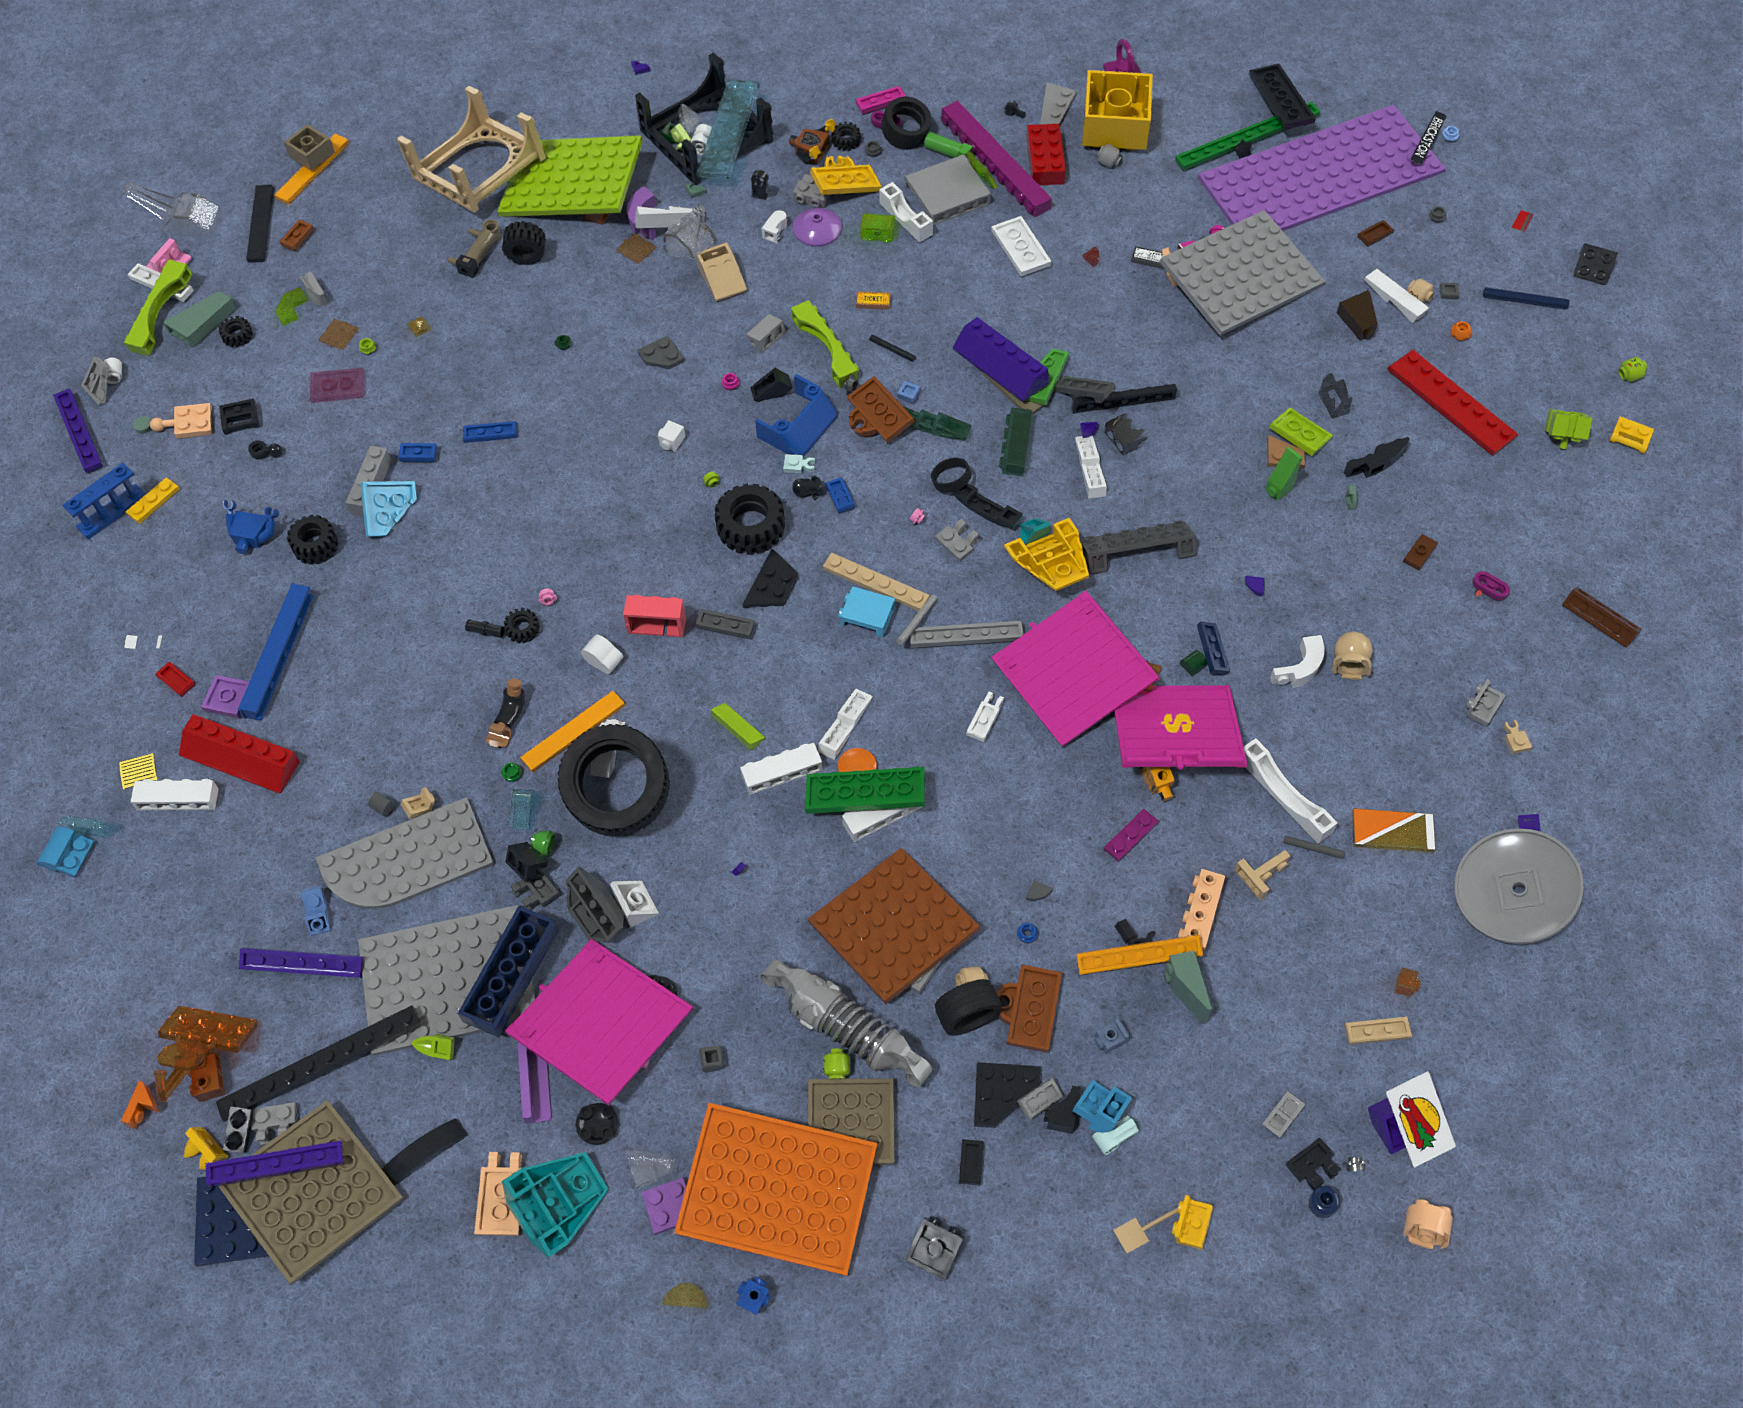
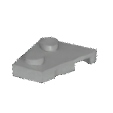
[81,357,109,405]

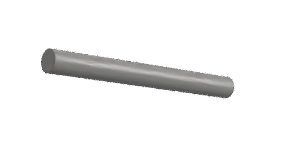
[896,594,937,645]

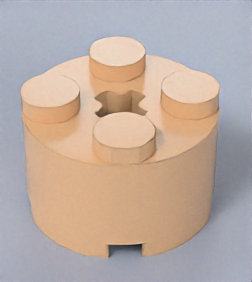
[1403,1199,1453,1249]

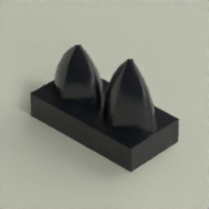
[223,1106,254,1153]

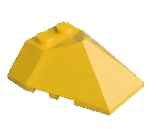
[1004,518,1089,591]

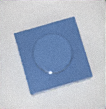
[897,381,920,403]

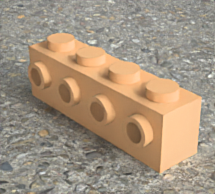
[1177,869,1225,953]

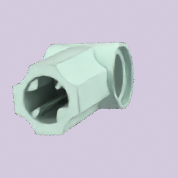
[1092,1116,1138,1155]

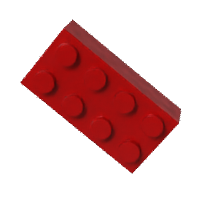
[1026,123,1065,185]

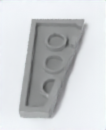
[1040,82,1076,124]

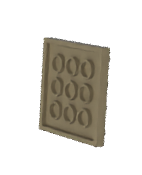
[808,1079,894,1165]

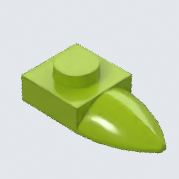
[411,1034,455,1060]

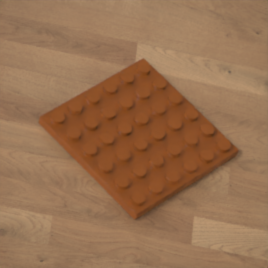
[808,848,980,1005]

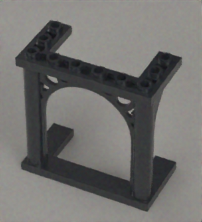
[635,52,774,185]

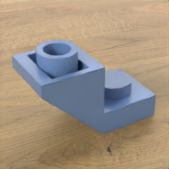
[300,885,330,936]

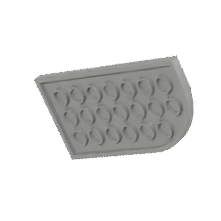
[316,797,494,909]

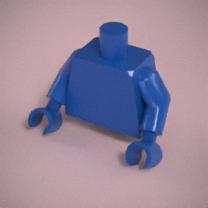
[222,500,279,554]

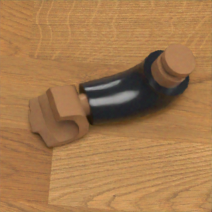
[485,678,525,748]

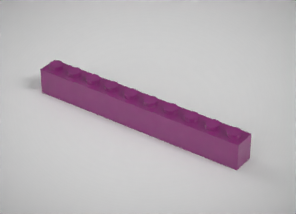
[941,100,1052,217]

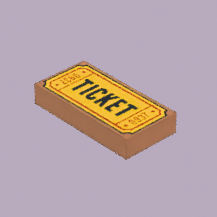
[856,291,891,309]

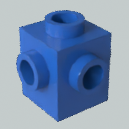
[736,1276,771,1315]

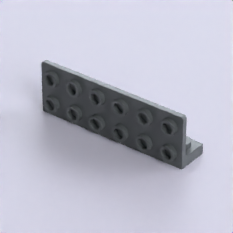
[1080,521,1196,574]

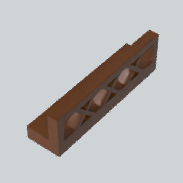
[1562,587,1642,647]

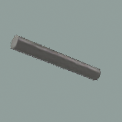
[1283,835,1345,859]

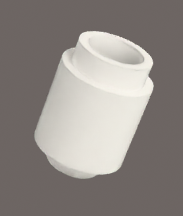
[104,358,122,384]

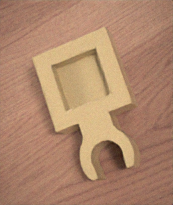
[1504,720,1532,754]

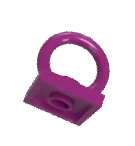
[1103,39,1141,73]

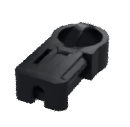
[751,170,769,200]

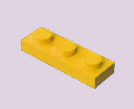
[126,477,180,524]

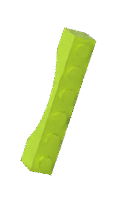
[124,259,193,356]
[791,300,859,388]

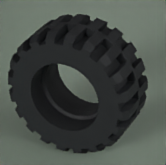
[714,483,785,554]

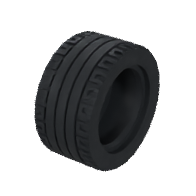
[557,724,670,837]

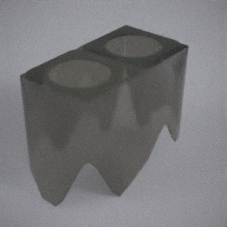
[1318,373,1353,418]
[1104,413,1147,456]

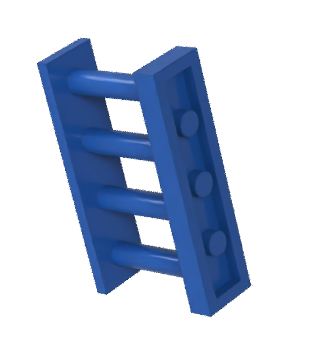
[62,463,146,540]

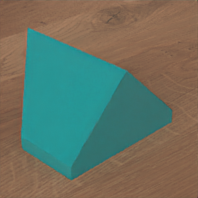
[1019,518,1051,545]

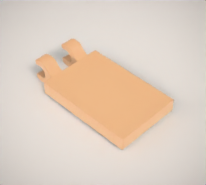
[474,1152,522,1236]

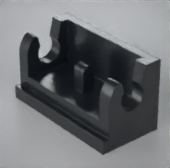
[505,842,548,883]

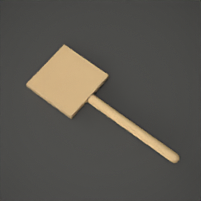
[1113,1207,1178,1253]

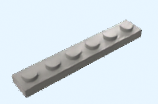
[910,621,1023,648]

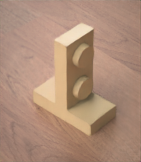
[1235,850,1290,901]

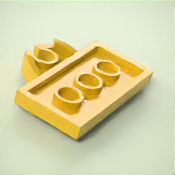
[810,156,882,195]

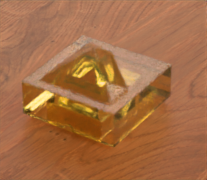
[407,316,431,338]

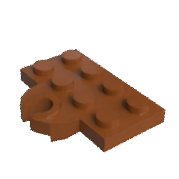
[847,376,915,443]
[996,964,1062,1053]

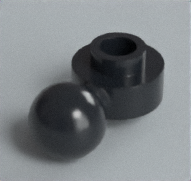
[248,440,282,459]

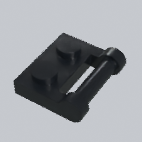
[219,398,260,434]

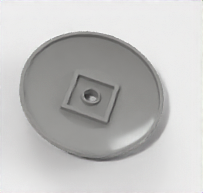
[1455,829,1584,944]

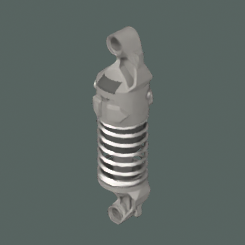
[760,960,933,1087]

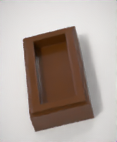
[1357,220,1394,247]

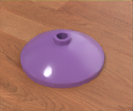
[793,208,842,246]

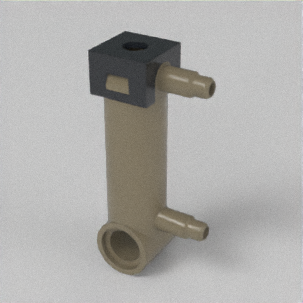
[448,219,502,278]

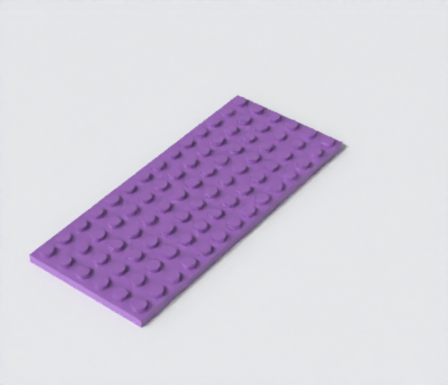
[1198,105,1446,231]

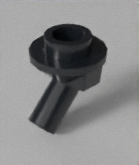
[1004,100,1026,118]

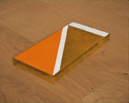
[1352,808,1436,853]

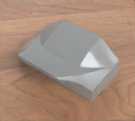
[300,272,328,307]

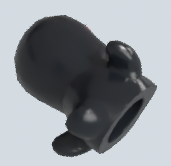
[792,475,822,500]

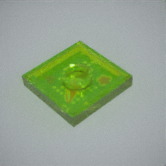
[965,151,998,189]

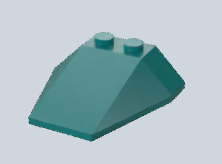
[501,1152,608,1258]

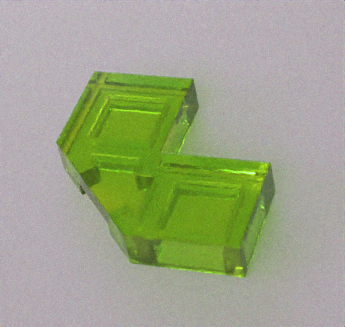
[275,287,308,326]

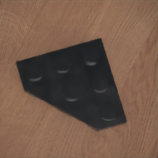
[974,1062,1040,1128]

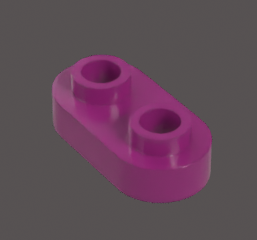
[871,111,901,128]
[1472,571,1510,601]

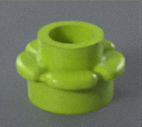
[359,338,376,354]
[703,471,720,488]

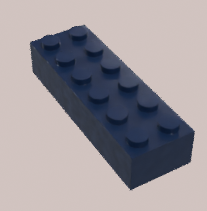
[458,906,559,1038]

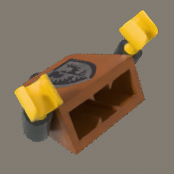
[789,119,836,165]

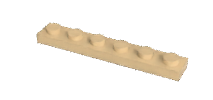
[823,552,929,611]

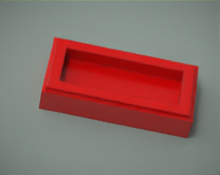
[155,662,196,697]

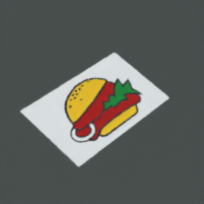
[1386,1071,1456,1167]

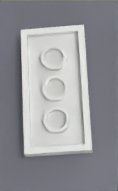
[991,216,1051,277]

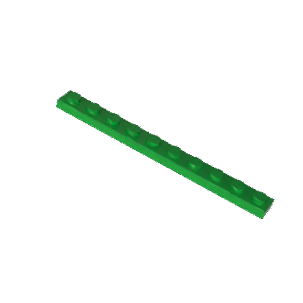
[1175,101,1321,171]

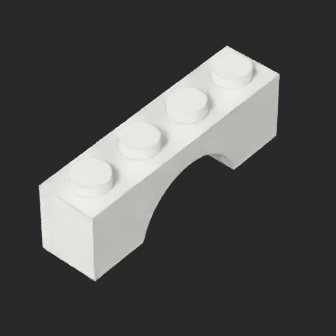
[879,182,933,243]

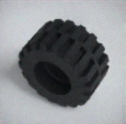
[502,221,546,265]
[287,515,339,565]

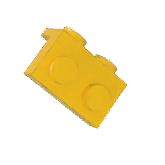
[1172,1195,1213,1250]

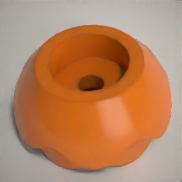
[1450,321,1472,341]

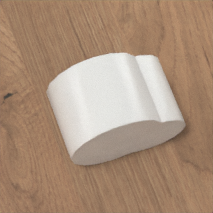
[581,635,623,674]

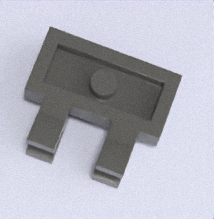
[510,868,559,910]

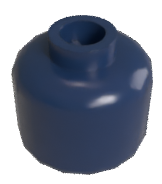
[1308,1186,1340,1218]

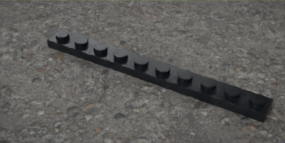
[215,1005,422,1122]

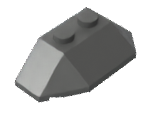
[565,867,624,942]

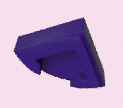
[631,61,650,75]
[1080,422,1098,438]
[1245,576,1264,597]

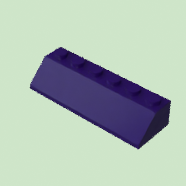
[953,317,1049,402]

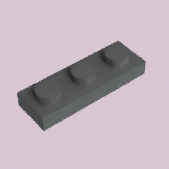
[696,609,755,639]

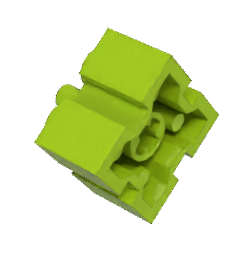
[1544,409,1593,449]

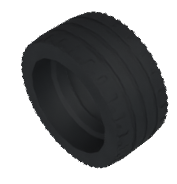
[881,96,931,149]
[935,979,1002,1036]

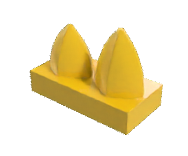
[184,1127,229,1170]

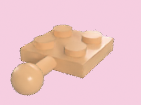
[150,403,212,439]

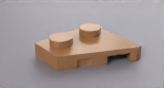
[1267,435,1305,469]

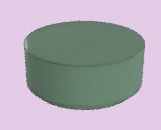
[133,416,151,434]

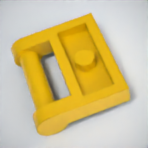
[1609,416,1654,454]

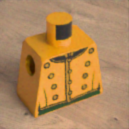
[1139,767,1175,801]

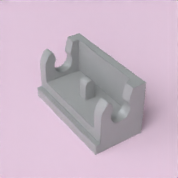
[746,314,786,353]

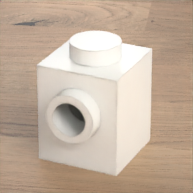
[658,420,685,452]

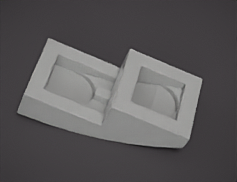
[1262,1091,1305,1138]

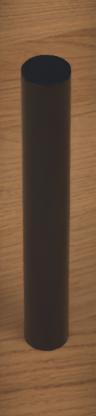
[869,334,916,362]

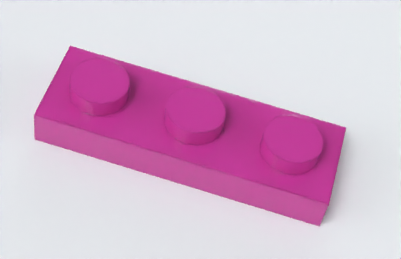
[856,86,905,114]

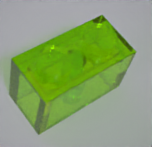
[860,213,895,242]

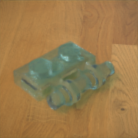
[60,815,114,838]

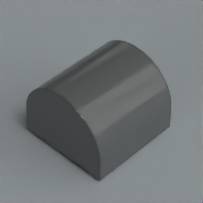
[368,792,396,817]
[699,1045,724,1073]

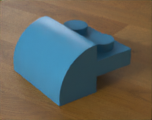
[36,827,94,877]
[1073,1080,1132,1133]

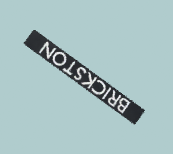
[1410,111,1447,165]

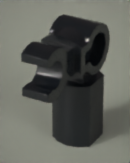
[1114,919,1159,945]

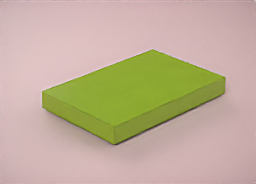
[1269,407,1333,456]

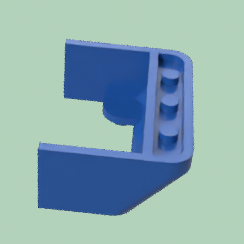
[755,374,837,457]

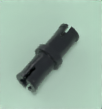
[465,619,505,638]

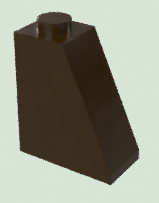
[1337,290,1377,341]

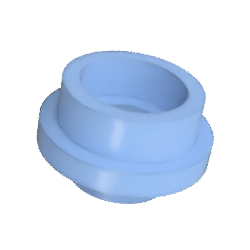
[1442,126,1459,141]

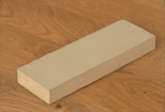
[1344,1017,1412,1045]

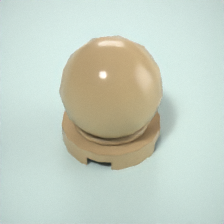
[1332,631,1373,680]

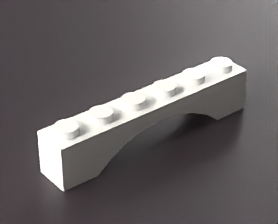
[1244,738,1337,844]

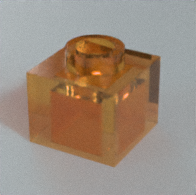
[1394,967,1420,997]

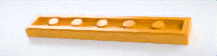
[274,134,349,205]
[520,691,625,773]
[1076,934,1203,975]

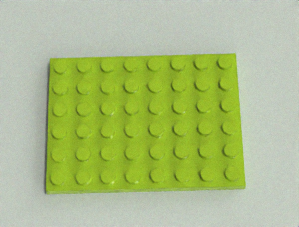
[497,136,643,217]

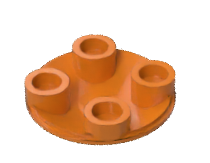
[838,748,877,772]

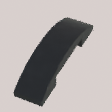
[952,483,1023,528]
[382,1118,468,1186]

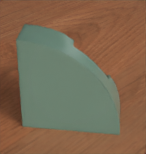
[685,183,706,199]
[1345,485,1357,510]

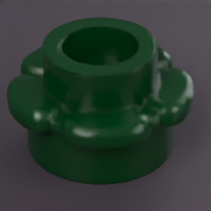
[554,335,572,350]

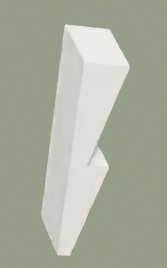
[634,206,702,228]
[1364,269,1429,323]
[1075,435,1107,498]
[818,689,873,760]

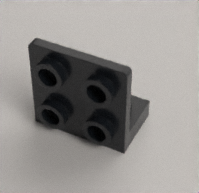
[1573,243,1618,285]

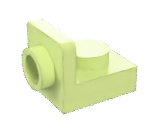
[670,123,691,152]

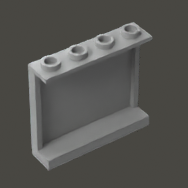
[905,155,991,226]

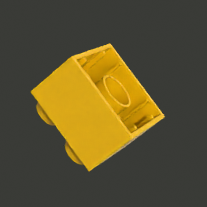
[1082,70,1153,150]

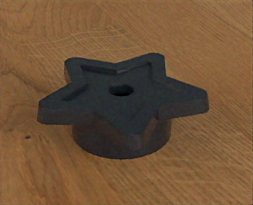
[1234,139,1253,159]

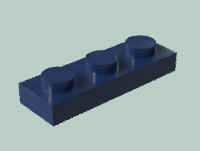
[1197,621,1230,675]

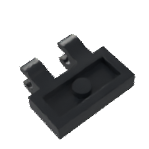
[1286,1138,1340,1191]

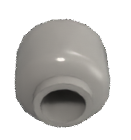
[1096,144,1121,168]

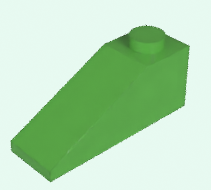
[1265,447,1303,501]

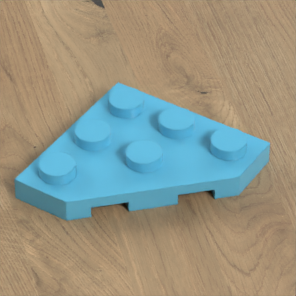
[360,481,417,537]

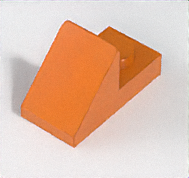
[121,1081,160,1129]

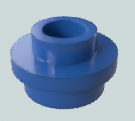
[1017,923,1038,943]

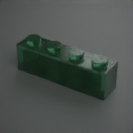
[999,407,1032,476]

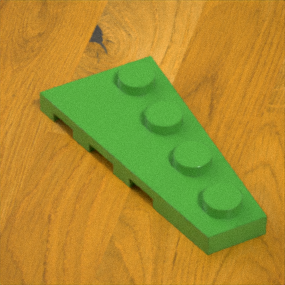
[1013,349,1069,405]

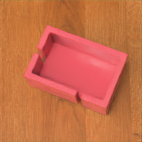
[623,595,686,637]

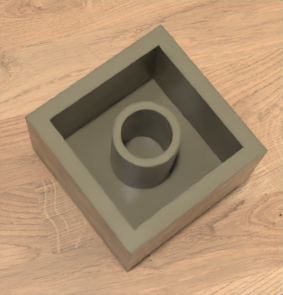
[284,124,335,171]

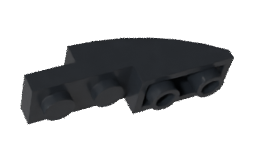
[1344,437,1410,478]

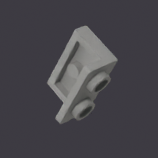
[1466,679,1506,727]

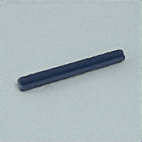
[1483,287,1569,309]

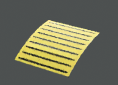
[119,753,157,789]

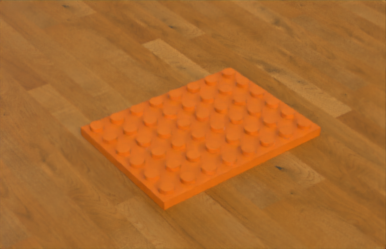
[674,1102,877,1276]

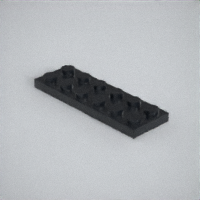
[1249,63,1316,130]

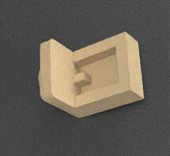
[400,787,435,819]

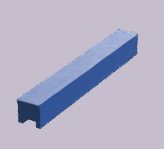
[238,583,314,721]

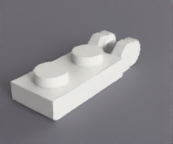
[966,691,1004,742]

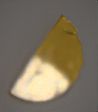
[662,1283,707,1309]

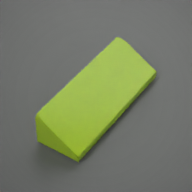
[711,703,765,751]

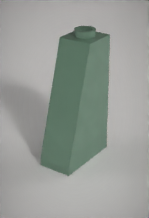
[163,291,236,348]

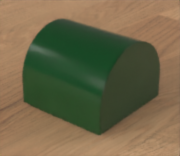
[1179,650,1207,677]

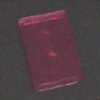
[310,368,364,403]

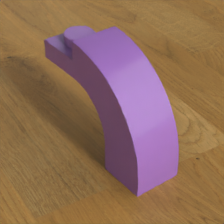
[627,186,657,241]

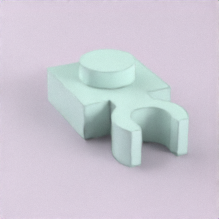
[783,454,815,473]

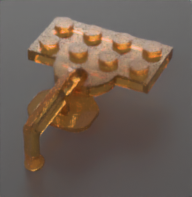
[153,1006,257,1102]

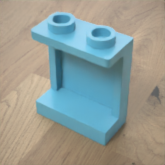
[838,586,895,637]

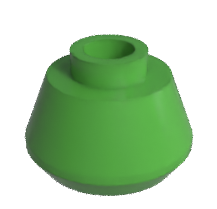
[531,830,555,857]

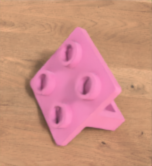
[146,238,192,273]

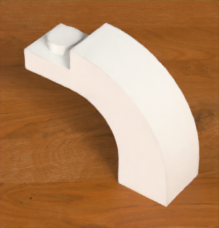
[1270,635,1324,688]

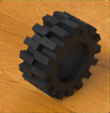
[831,121,860,151]
[218,316,253,348]
[504,608,540,644]

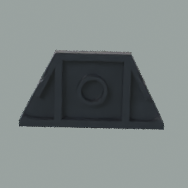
[743,549,799,608]

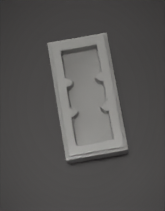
[1017,1078,1064,1119]

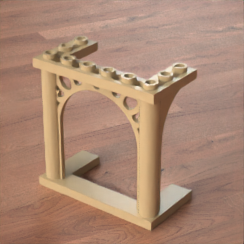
[397,86,546,213]

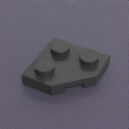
[637,336,684,369]

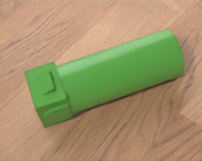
[924,132,973,162]

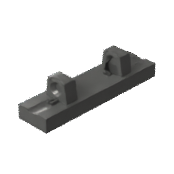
[1055,376,1116,403]

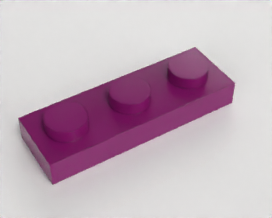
[1104,808,1158,862]

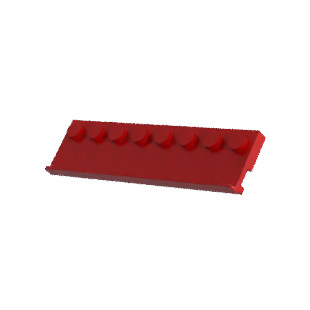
[1387,349,1518,456]

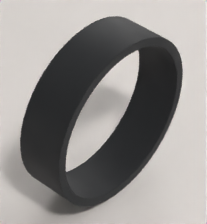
[931,457,972,493]

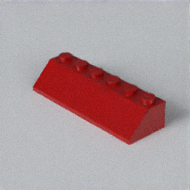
[179,714,300,794]

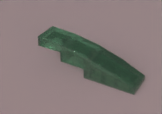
[904,407,972,440]

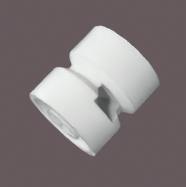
[691,124,716,155]

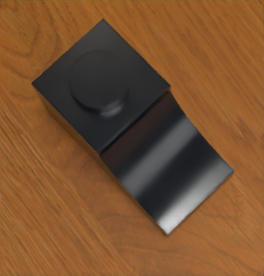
[750,368,793,402]
[1044,1085,1081,1134]

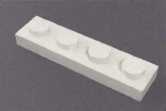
[128,264,194,302]

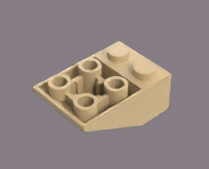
[696,242,747,302]

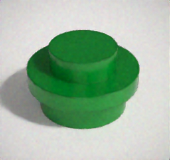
[501,763,521,782]

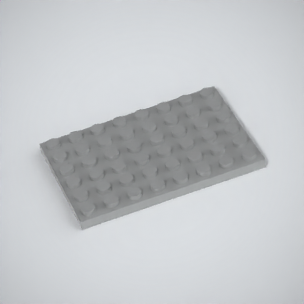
[1160,210,1325,336]
[358,905,536,1056]

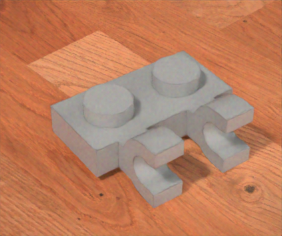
[935,518,979,562]
[252,1102,297,1146]

